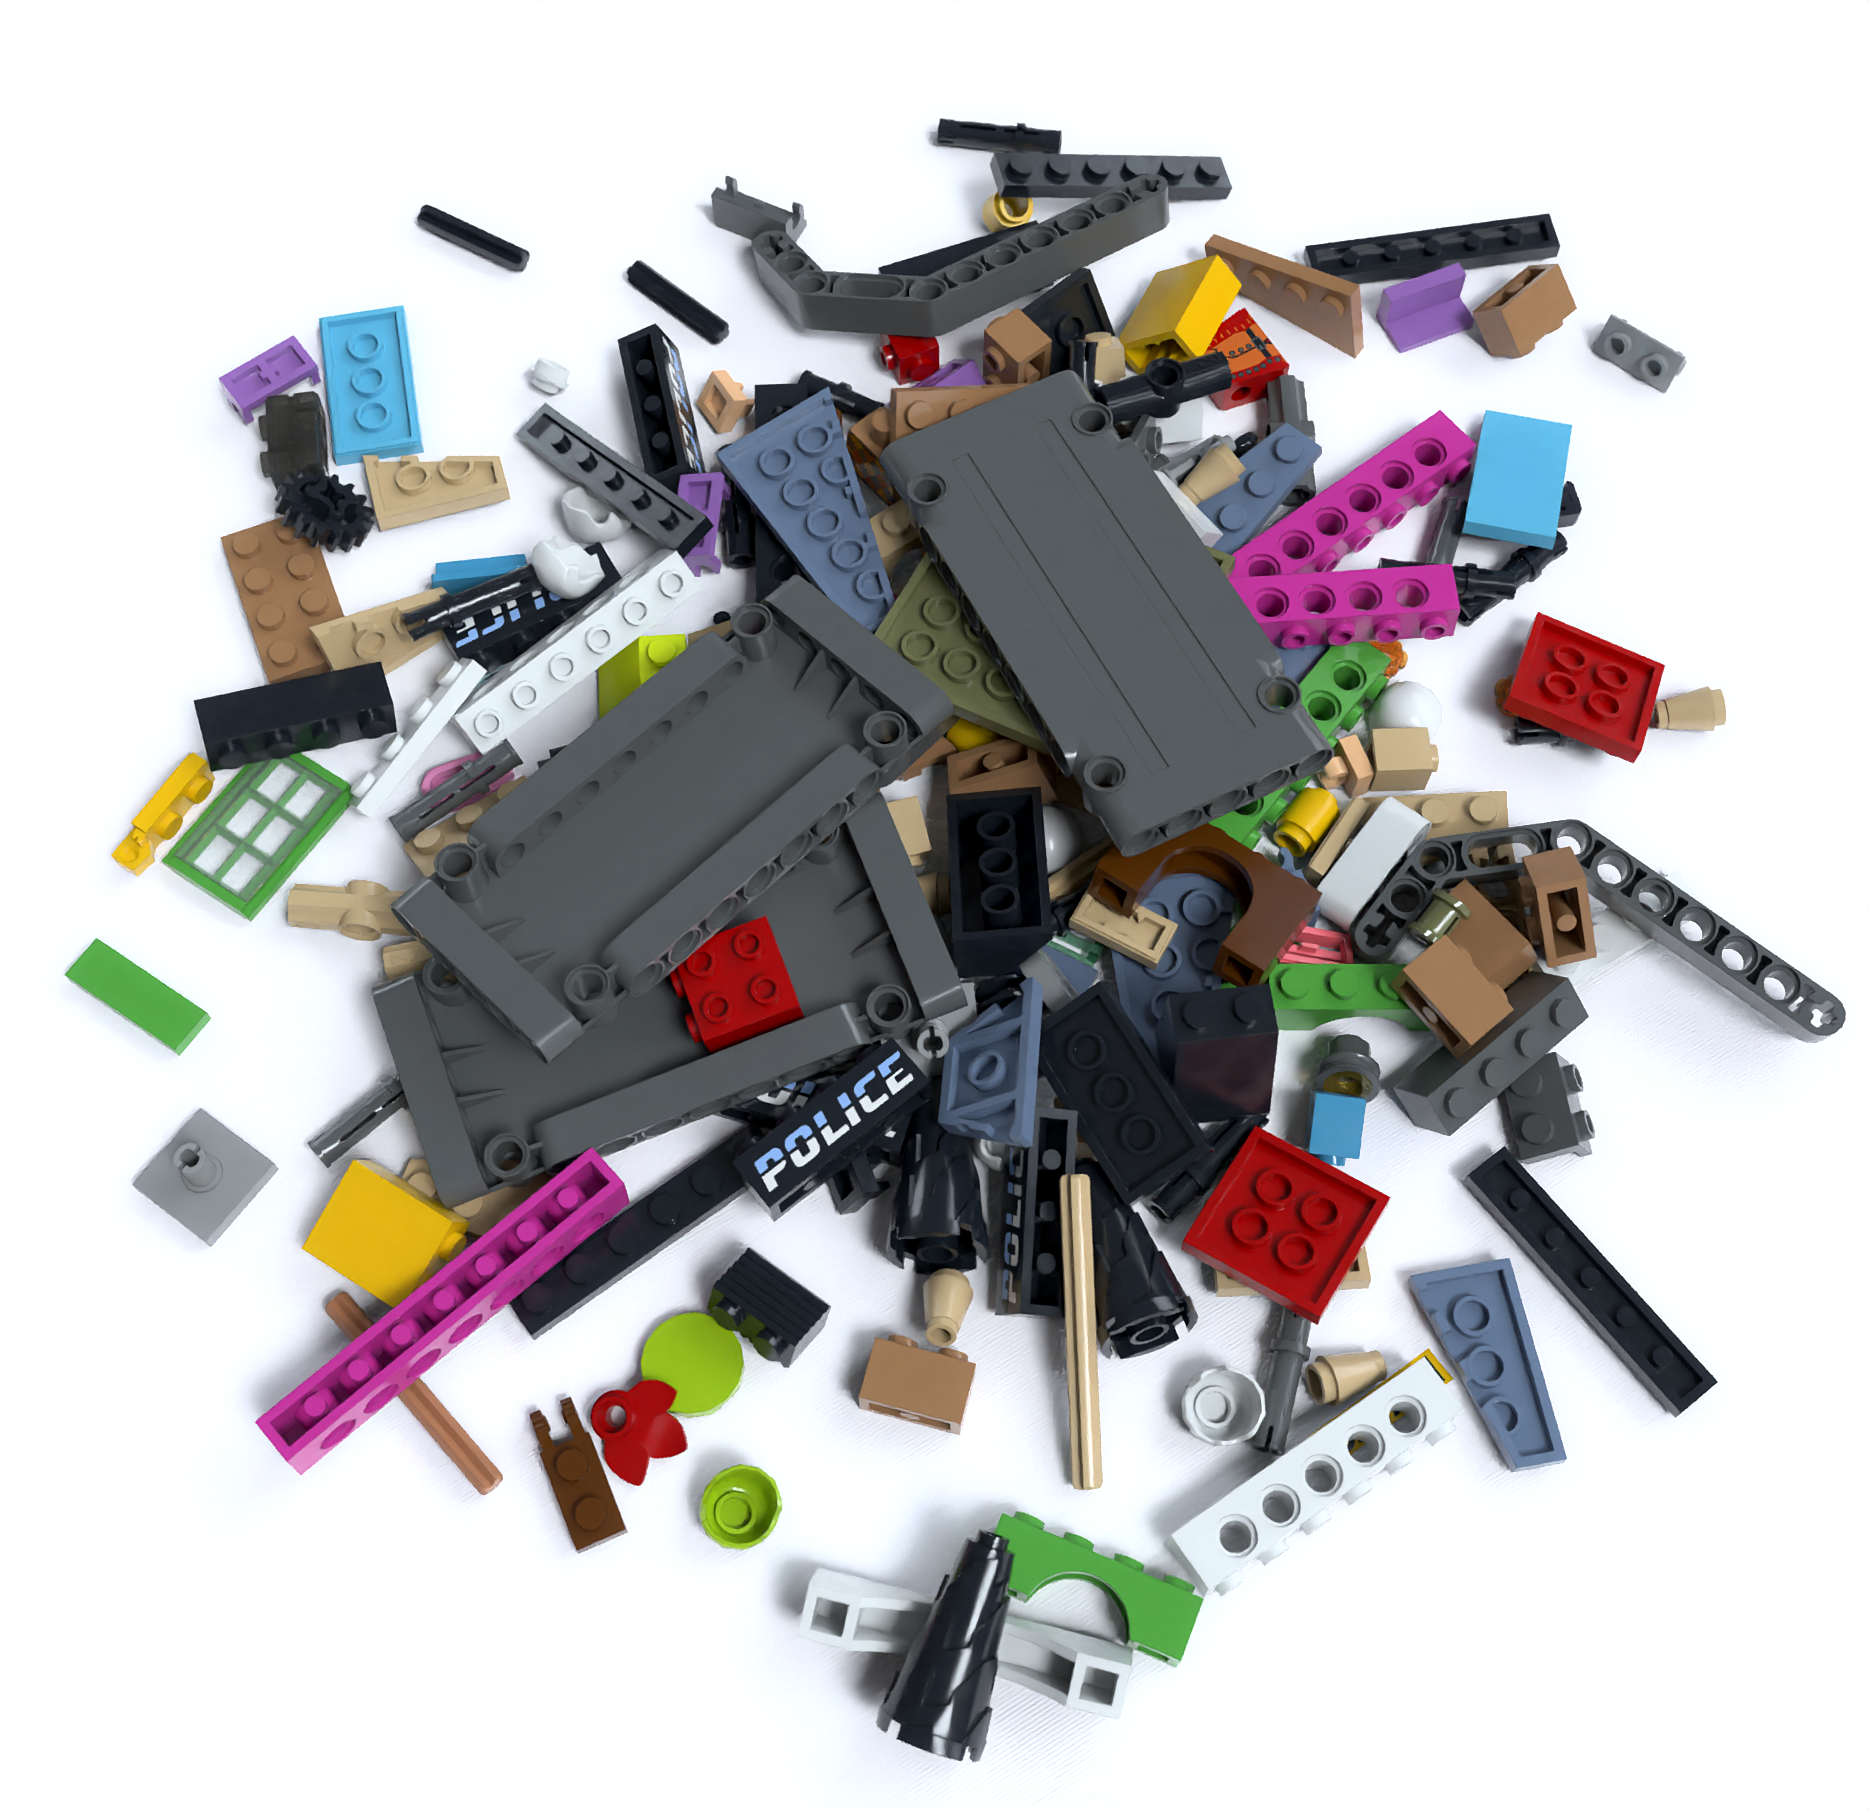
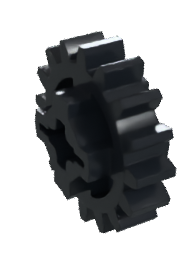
[274,469,374,553]

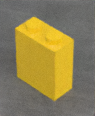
[1118,254,1242,375]
[301,1159,471,1308]

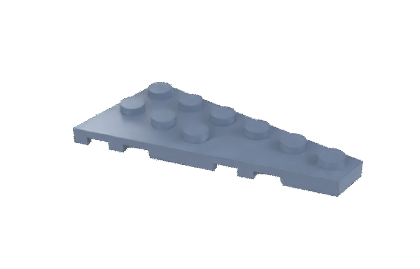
[716,386,895,634]
[1110,873,1235,1125]

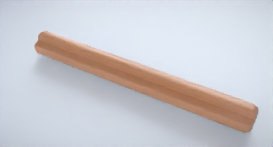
[325,1292,503,1495]

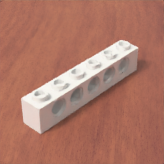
[450,548,702,755]
[1166,1357,1464,1598]

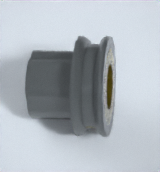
[1315,1034,1381,1103]

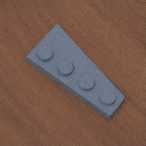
[1197,422,1322,555]
[1407,1258,1567,1473]

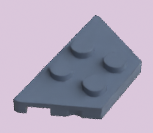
[938,977,1044,1148]

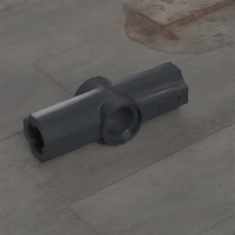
[1093,351,1232,424]

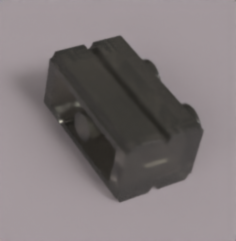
[258,391,330,492]

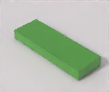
[64,938,211,1056]

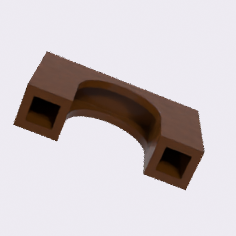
[1088,823,1323,987]

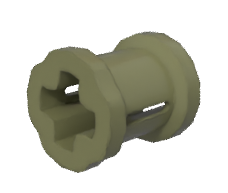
[1407,888,1472,947]

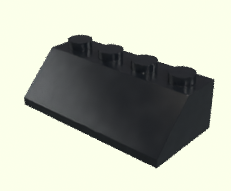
[946,786,1053,979]

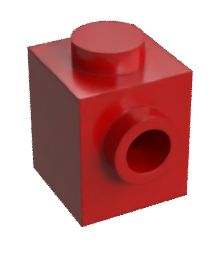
[879,334,940,386]

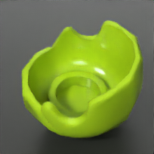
[698,1464,783,1551]

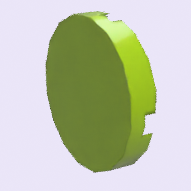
[640,1312,745,1418]

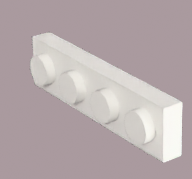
[348,658,487,820]
[1531,870,1707,987]

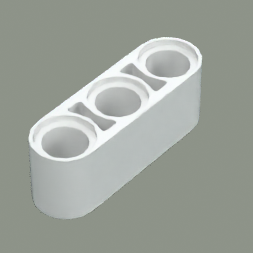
[1317,796,1432,933]

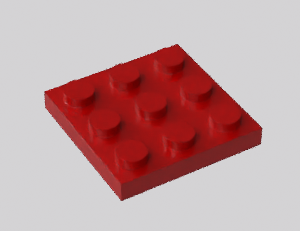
[1502,612,1665,764]
[1181,1126,1391,1325]

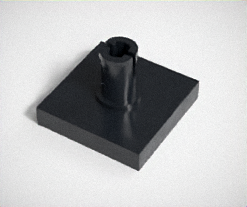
[1021,267,1116,376]

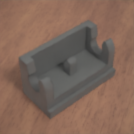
[711,175,807,242]

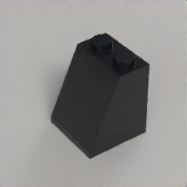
[1154,983,1279,1124]

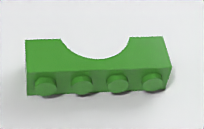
[1263,964,1431,1031]
[994,1511,1204,1668]

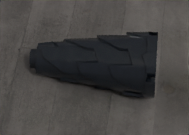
[886,1075,989,1275]
[1075,1157,1198,1360]
[875,1529,1015,1763]

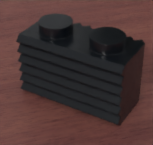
[707,1247,832,1368]

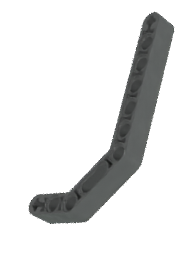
[752,174,1170,337]
[1352,819,1846,1044]

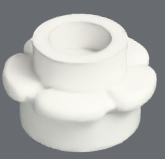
[529,357,571,394]

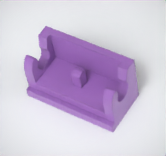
[219,335,321,425]
[678,472,731,577]

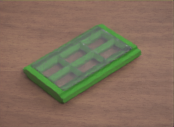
[162,753,354,922]

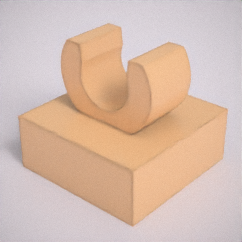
[696,370,755,433]
[1317,734,1375,799]

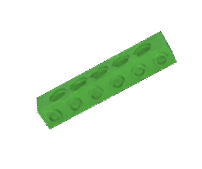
[1208,642,1392,850]

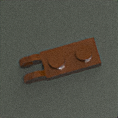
[529,1396,628,1554]

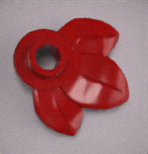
[591,1379,688,1486]

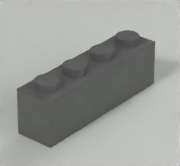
[1393,971,1589,1137]

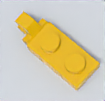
[111,752,215,877]

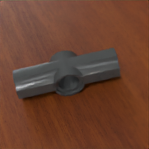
[1265,375,1316,507]

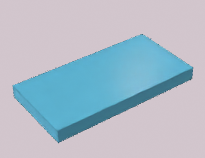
[319,305,424,466]
[1462,410,1572,550]

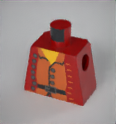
[1204,308,1290,411]

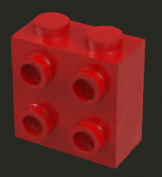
[670,916,805,1055]

